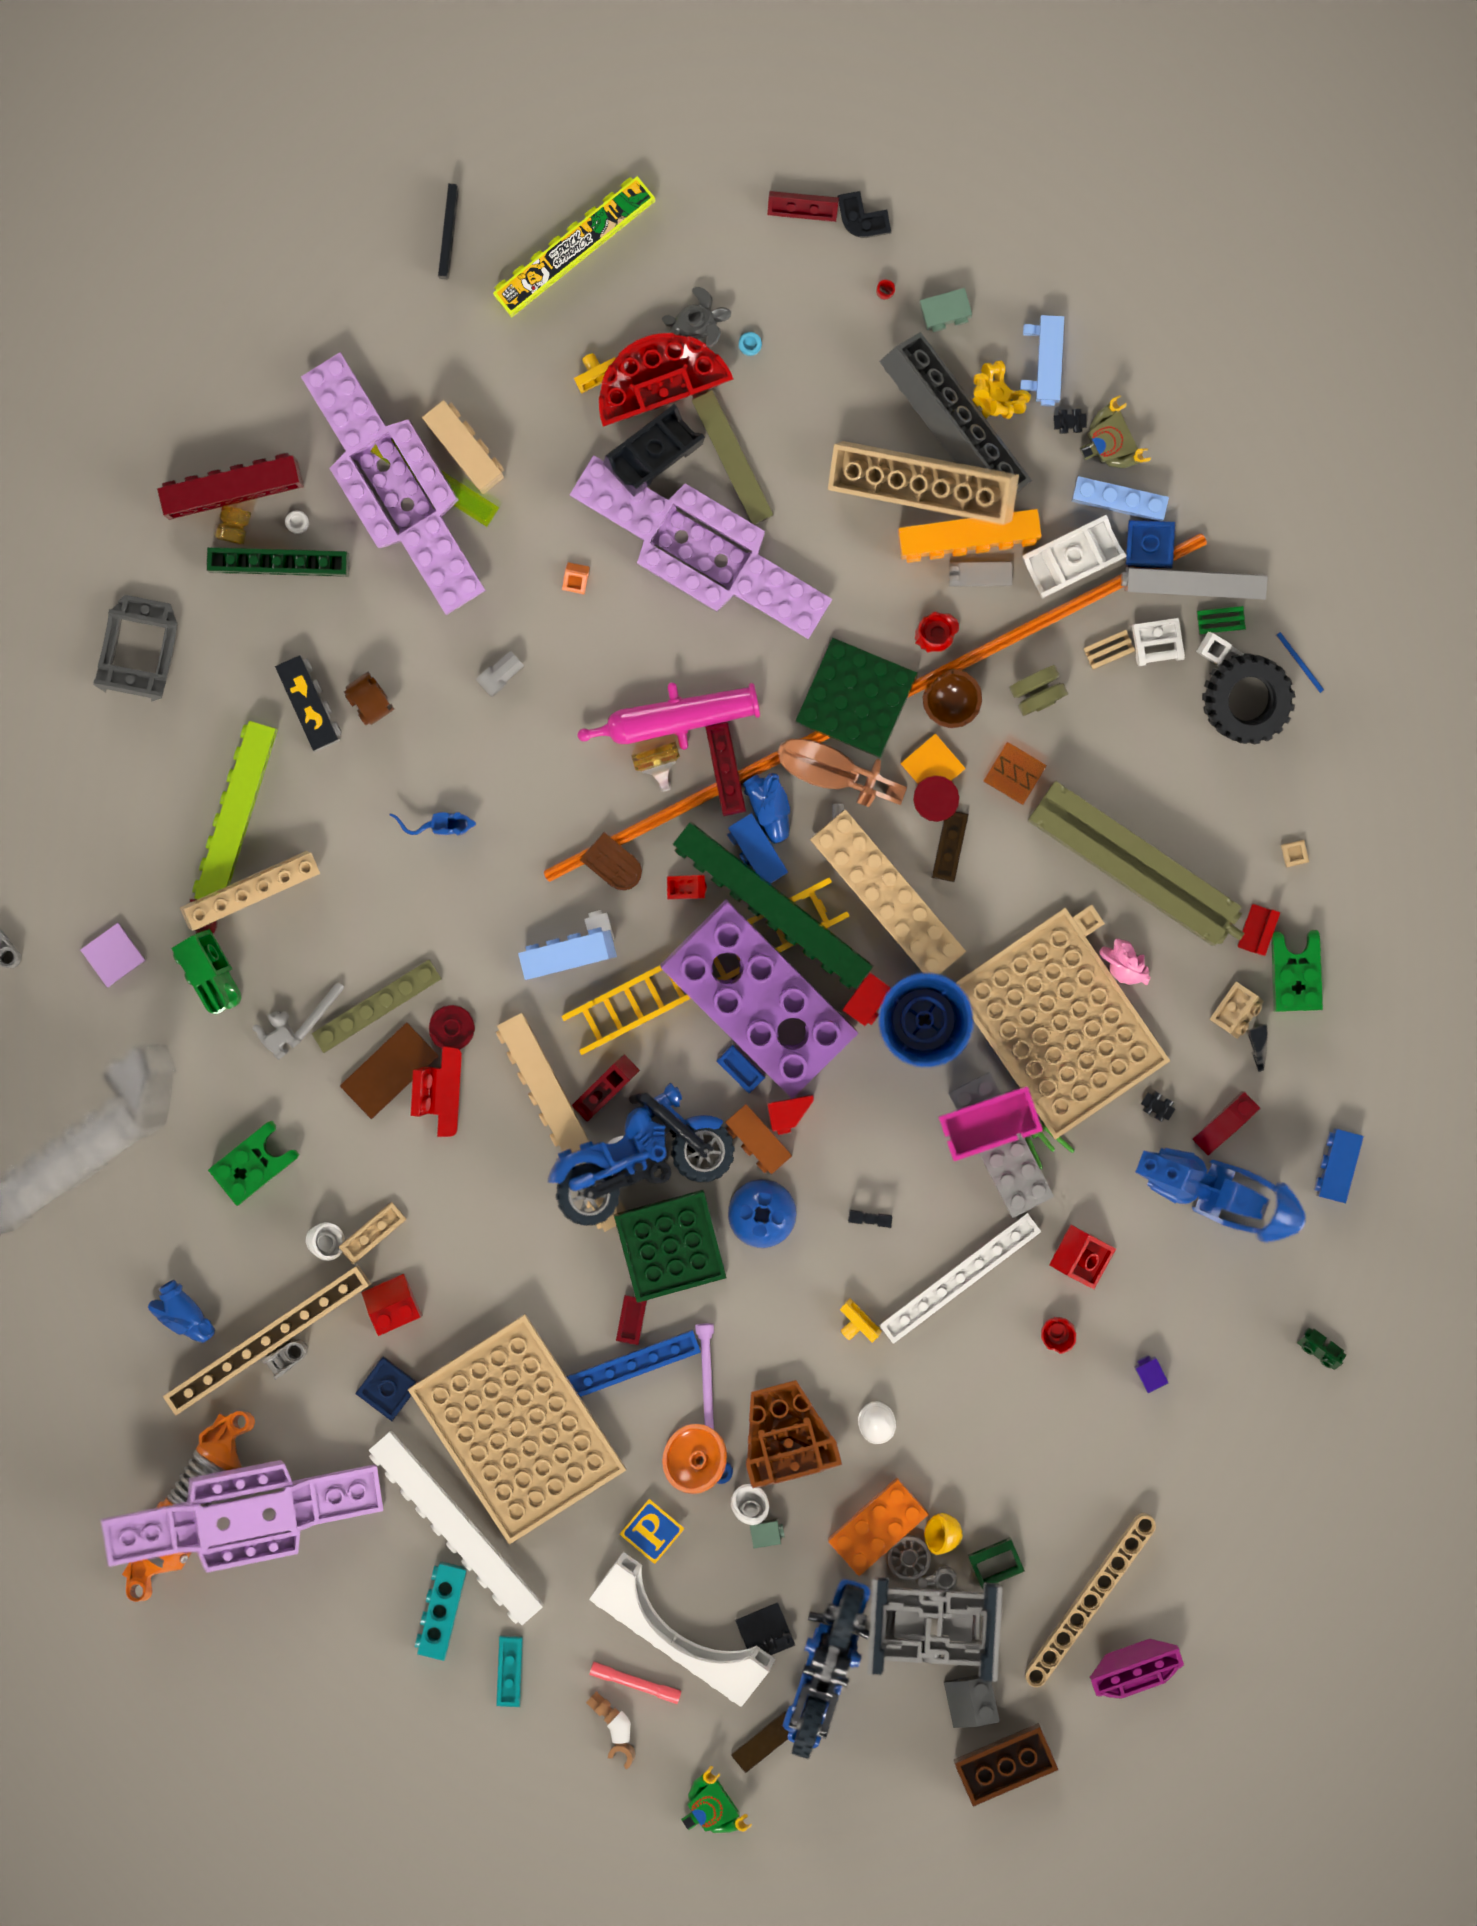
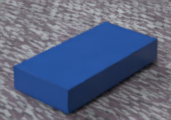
[716,1045,765,1094]

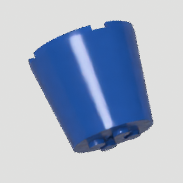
[879,973,973,1067]

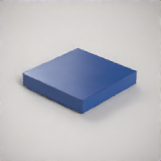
[1126,520,1176,569]

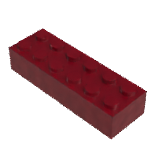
[157,453,304,520]

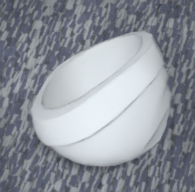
[306,1222,345,1261]
[858,1401,896,1444]
[731,1484,769,1525]

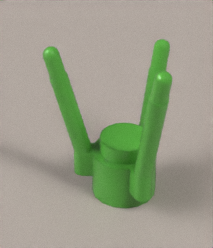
[1024,1119,1075,1169]

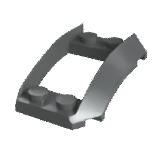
[93,595,178,702]

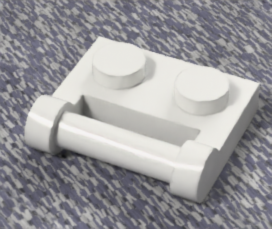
[1132,618,1185,666]

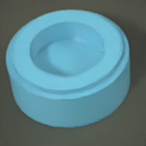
[739,332,762,356]

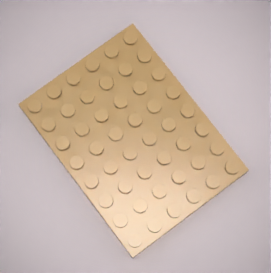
[955,908,1170,1140]
[408,1314,626,1545]

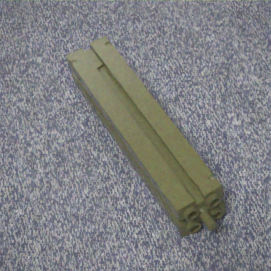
[1027,781,1245,946]

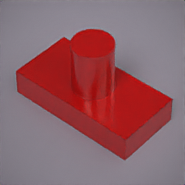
[667,875,707,900]

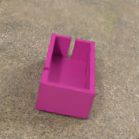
[938,1086,1043,1161]

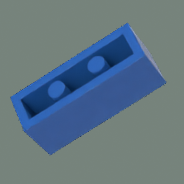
[727,813,788,884]
[1314,1128,1364,1204]

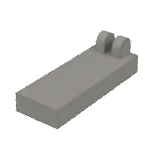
[949,562,1012,586]

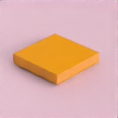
[900,733,966,784]

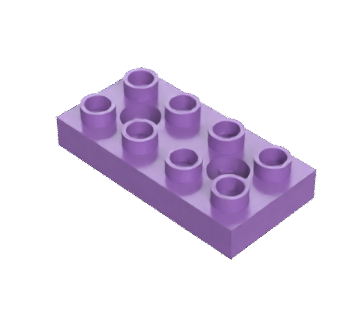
[660,900,859,1099]

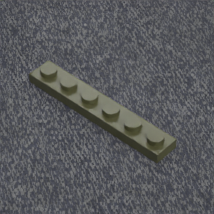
[311,959,442,1053]

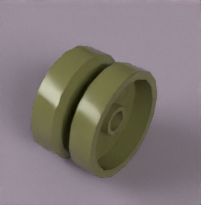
[1009,665,1069,716]

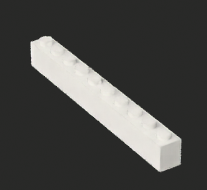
[369,1430,544,1625]

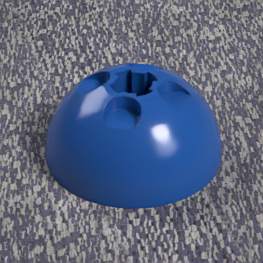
[728,1179,797,1248]

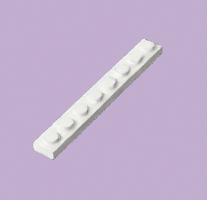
[879,1213,1041,1344]

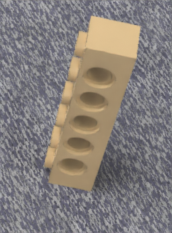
[180,851,320,931]

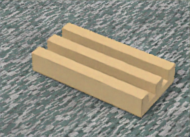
[1083,630,1135,670]

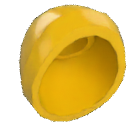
[924,1513,963,1555]

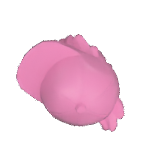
[1099,939,1151,985]

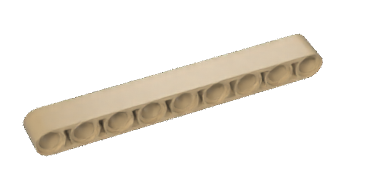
[1025,1513,1156,1687]

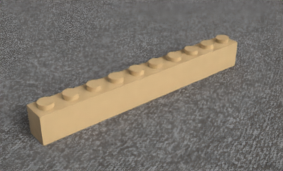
[496,1013,626,1232]
[163,1265,371,1416]

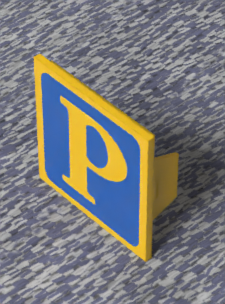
[619,1499,685,1564]

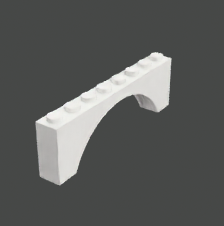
[589,1552,776,1707]

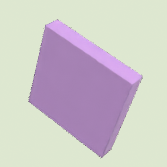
[81,923,146,988]

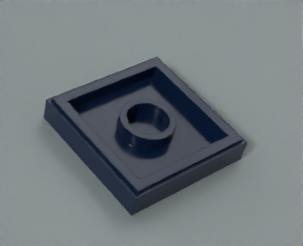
[355,1356,418,1421]

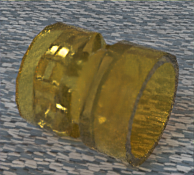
[215,506,251,545]

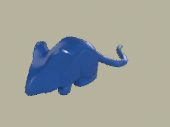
[389,812,476,836]

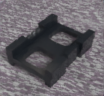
[848,1210,893,1228]

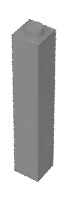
[1121,567,1268,600]

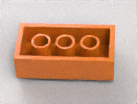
[828,1478,929,1576]

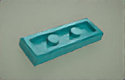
[496,1636,523,1707]

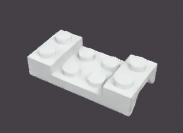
[1022,515,1127,599]

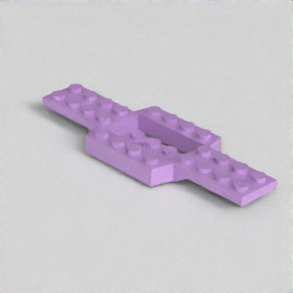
[301,352,486,615]
[570,455,832,639]
[101,1460,383,1572]

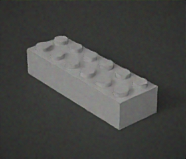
[948,1072,1054,1218]

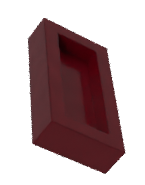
[616,1295,647,1345]

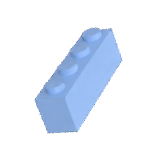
[1071,476,1169,521]
[518,927,617,980]

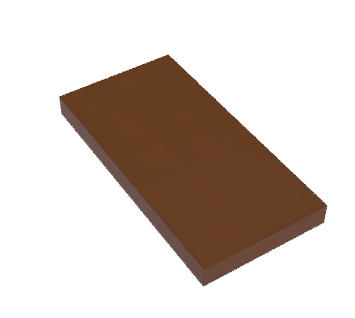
[340,1022,439,1120]

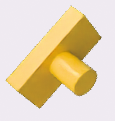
[574,353,615,394]
[840,1298,882,1343]

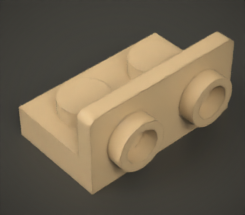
[1209,982,1264,1039]

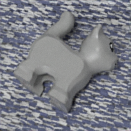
[253,1011,301,1060]

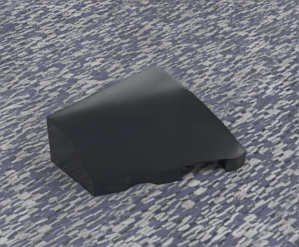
[1246,1024,1268,1072]

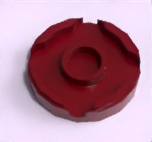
[913,775,960,822]
[429,1005,475,1050]

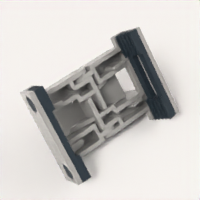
[867,1577,1002,1681]

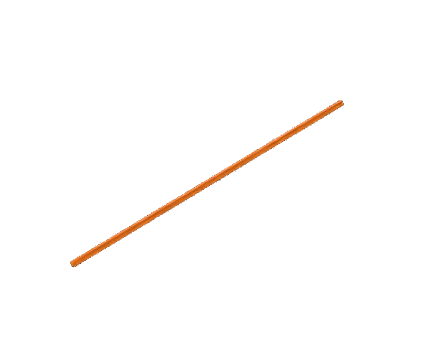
[544,534,1207,882]

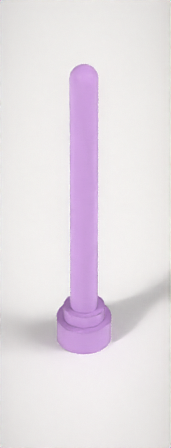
[695,1323,714,1429]

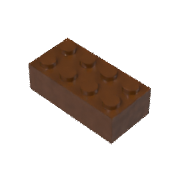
[953,1723,1059,1807]

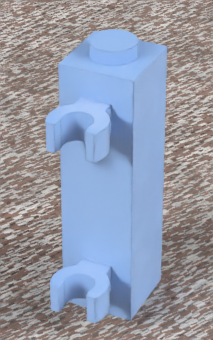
[1020,315,1064,406]

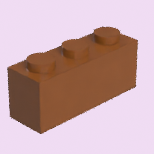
[725,1104,792,1175]

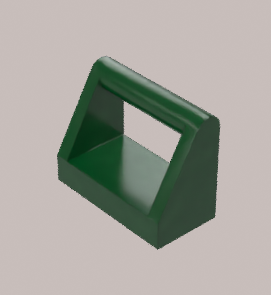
[968,1537,1025,1589]

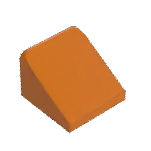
[562,562,590,594]

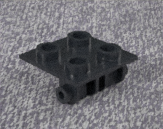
[735,1602,795,1656]

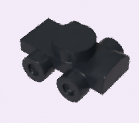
[1053,409,1087,434]
[1141,1091,1175,1122]

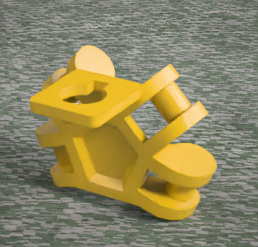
[972,360,1031,419]

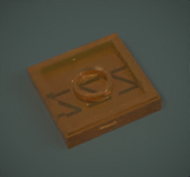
[983,742,1047,806]

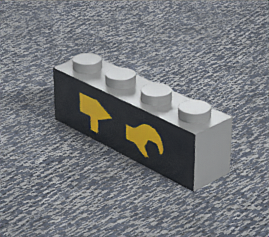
[275,655,342,752]

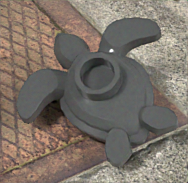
[662,287,732,348]

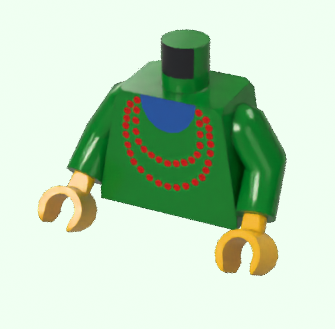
[681,1766,752,1833]

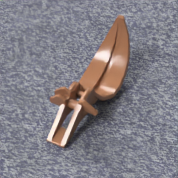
[777,739,907,807]

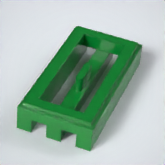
[1197,606,1246,635]

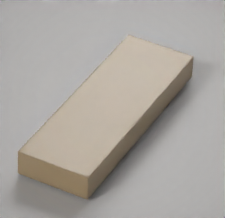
[338,1202,407,1265]

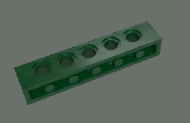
[207,547,349,577]

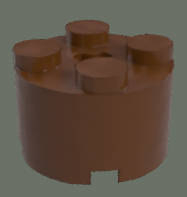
[344,671,395,725]

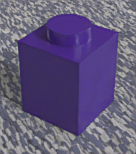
[1134,1355,1169,1393]

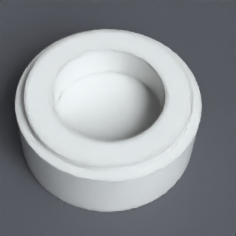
[285,510,309,534]

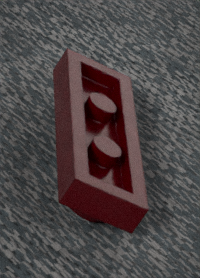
[767,191,839,222]

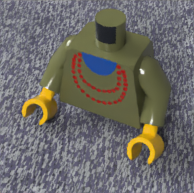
[1080,395,1151,468]

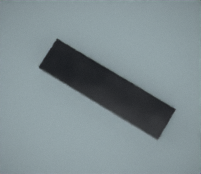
[438,183,459,280]

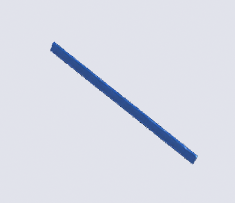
[1277,632,1324,693]

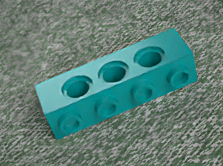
[415,1561,467,1661]

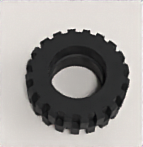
[1202,653,1295,744]

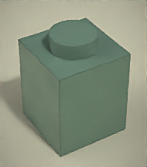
[750,1519,785,1549]

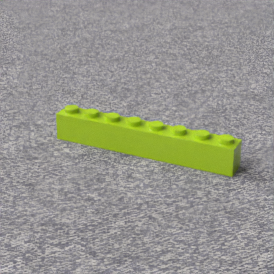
[192,721,278,899]

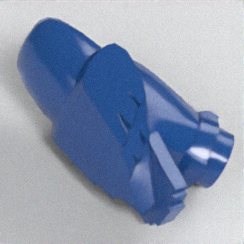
[743,773,790,844]
[148,1280,215,1343]

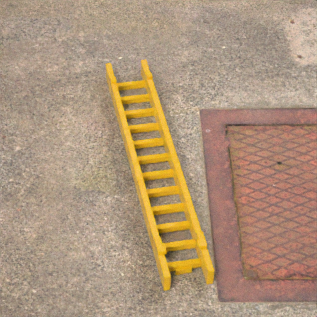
[561,877,850,1055]

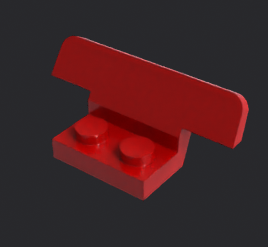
[410,1046,462,1137]

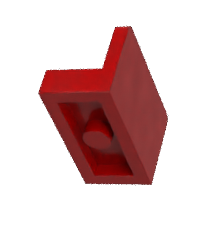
[1237,904,1281,956]

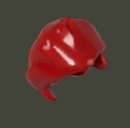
[915,612,959,653]

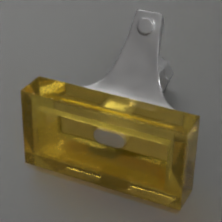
[631,742,680,792]

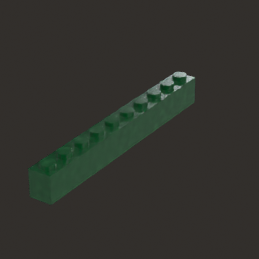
[672,822,874,989]

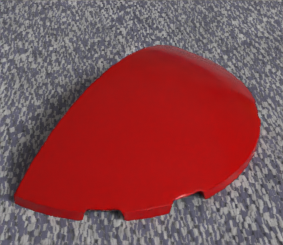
[599,333,734,427]

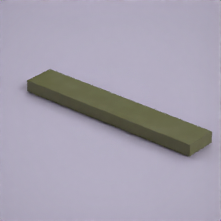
[692,390,773,525]

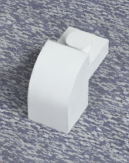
[1196,631,1244,666]

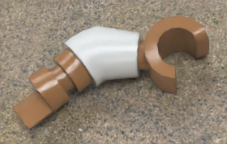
[586,1691,636,1769]

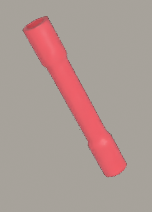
[589,1662,682,1704]

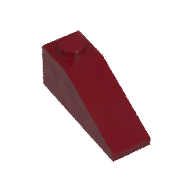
[571,1054,640,1122]
[1192,1091,1261,1156]

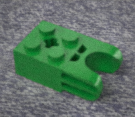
[171,929,241,1014]
[1271,930,1323,1012]
[208,1121,300,1206]

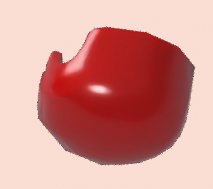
[1041,1317,1077,1354]

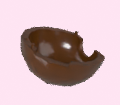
[922,669,982,728]

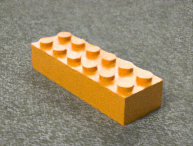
[897,509,1041,563]

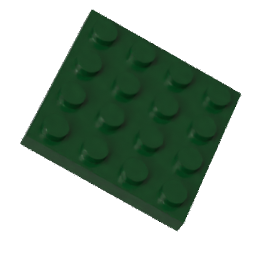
[795,637,918,759]
[613,1190,727,1303]

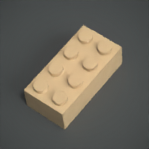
[422,400,504,495]

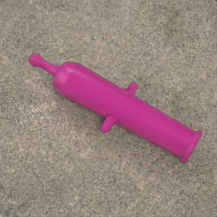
[577,682,760,750]

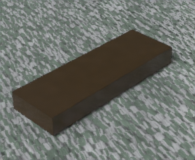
[932,811,969,882]
[731,1711,789,1773]

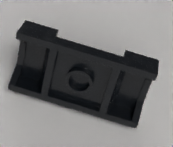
[603,404,705,497]

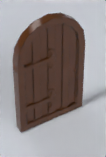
[580,832,642,891]

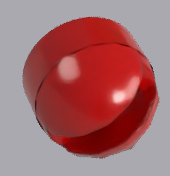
[876,279,895,300]

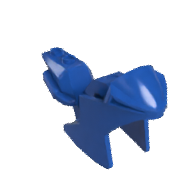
[1136,1148,1306,1242]

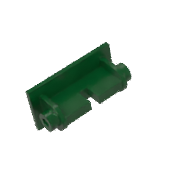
[1297,1328,1347,1370]

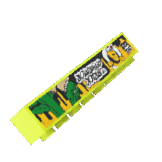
[493,176,655,318]

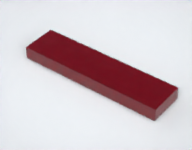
[705,722,746,816]

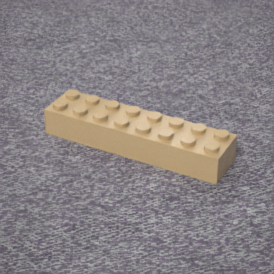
[828,441,1019,525]
[810,809,966,975]

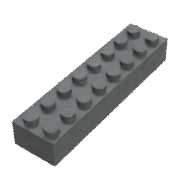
[879,332,1032,493]

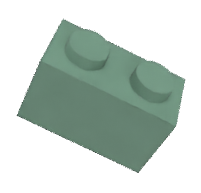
[919,288,972,332]

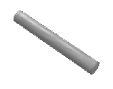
[294,982,344,1041]

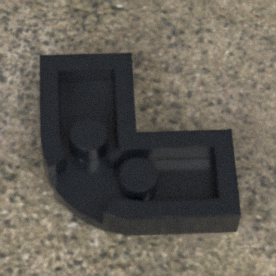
[837,191,891,238]

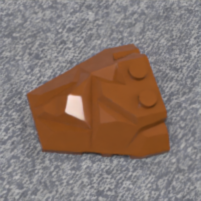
[746,1380,842,1489]

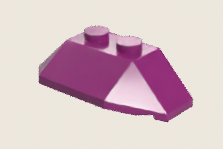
[1090,1638,1184,1699]

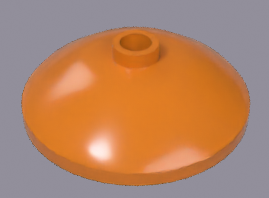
[662,1424,727,1494]

